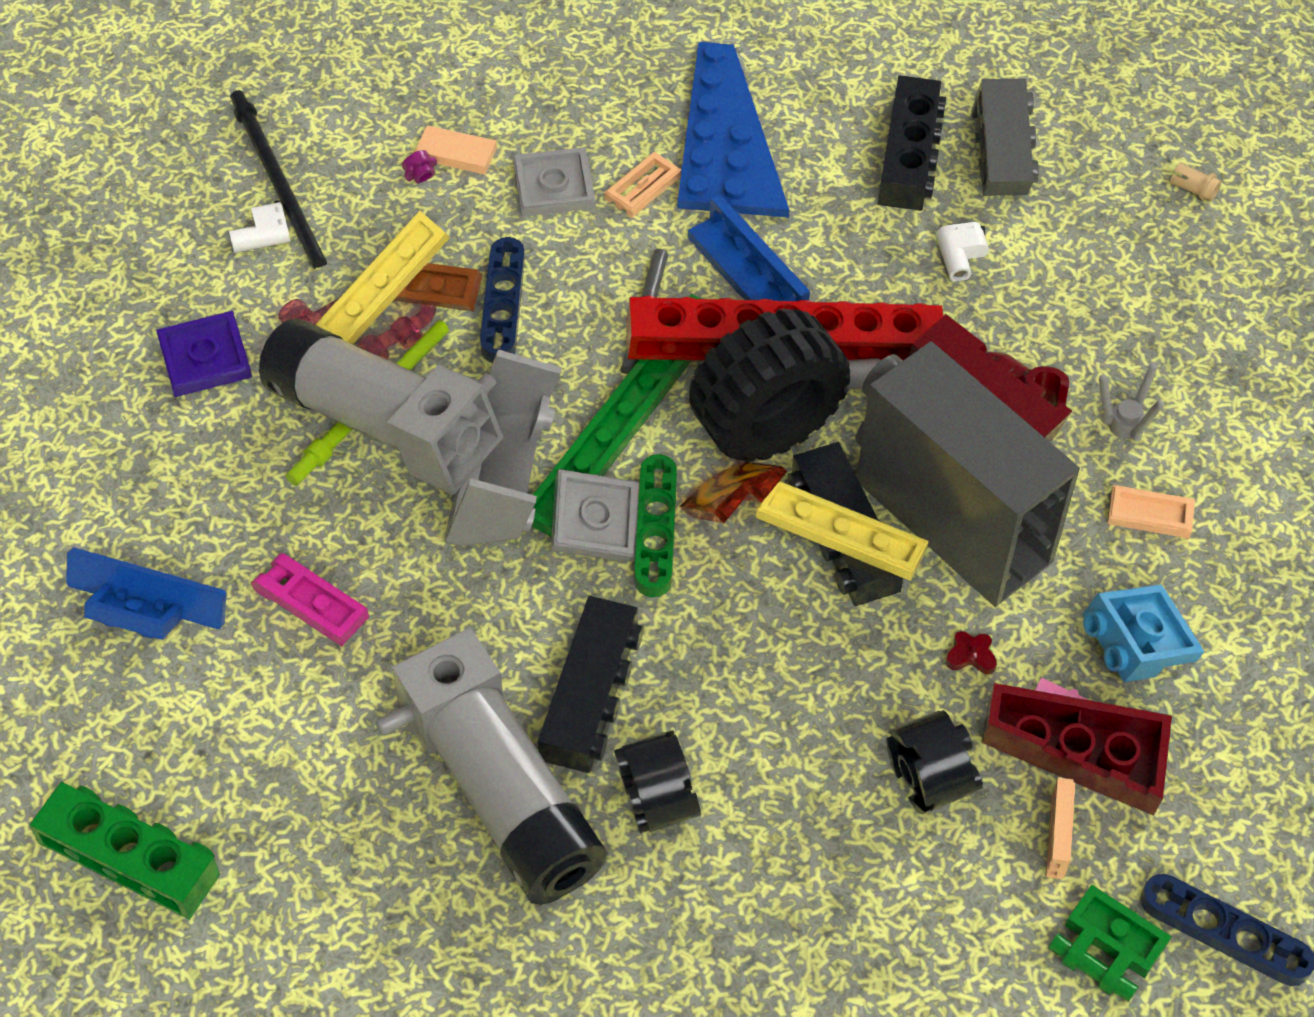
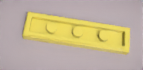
[315,210,450,344]
[756,479,929,581]

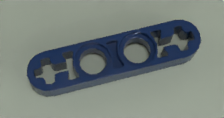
[480,237,525,363]
[1140,874,1314,986]

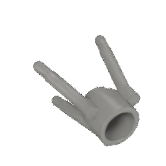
[1099,363,1164,441]

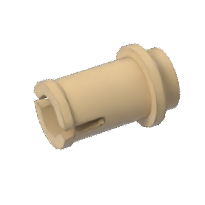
[1170,162,1222,201]

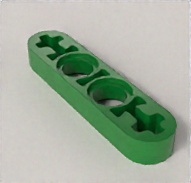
[634,454,677,598]

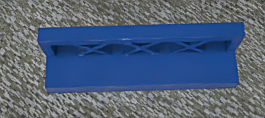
[688,194,810,301]

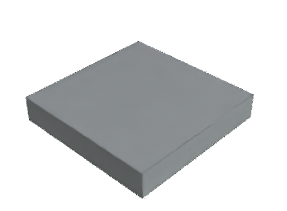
[513,147,596,217]
[551,469,639,561]

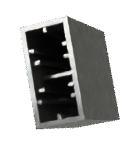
[855,341,1080,607]

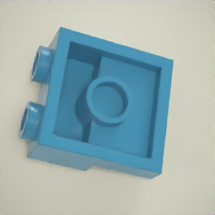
[1082,584,1205,682]

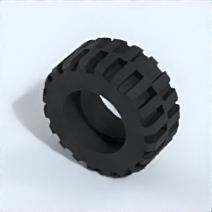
[689,309,850,462]

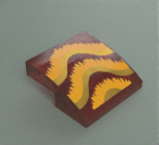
[679,462,787,523]

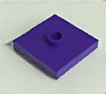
[156,311,253,397]

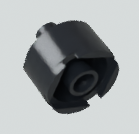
[886,710,983,814]
[614,730,701,834]

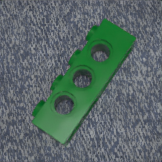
[29,781,220,920]

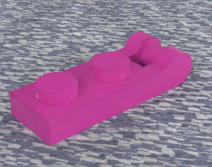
[251,553,369,647]

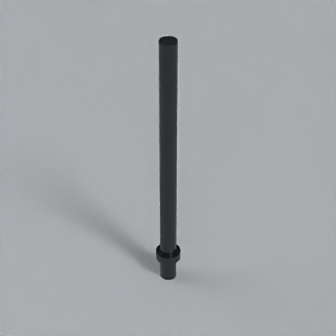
[230,90,327,269]

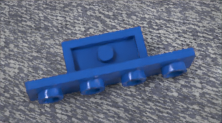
[66,547,227,640]

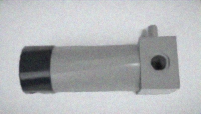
[259,318,504,495]
[376,627,607,905]

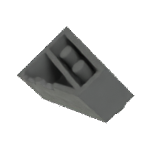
[971,78,1039,196]

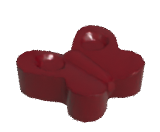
[946,631,997,674]

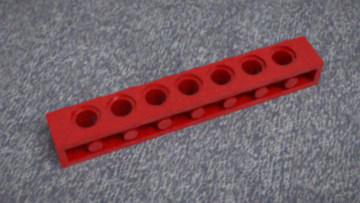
[626,296,943,361]

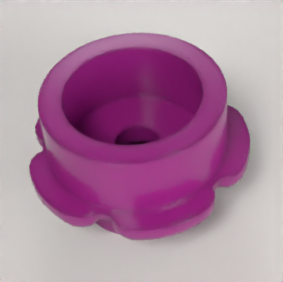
[402,150,437,184]

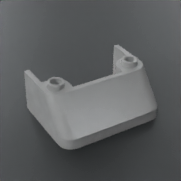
[444,350,562,546]

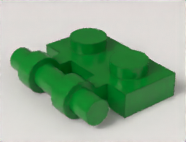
[1048,885,1172,1002]

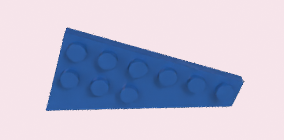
[677,42,790,218]

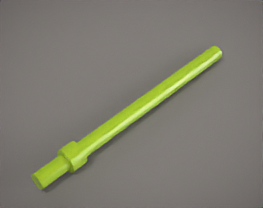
[285,320,449,486]

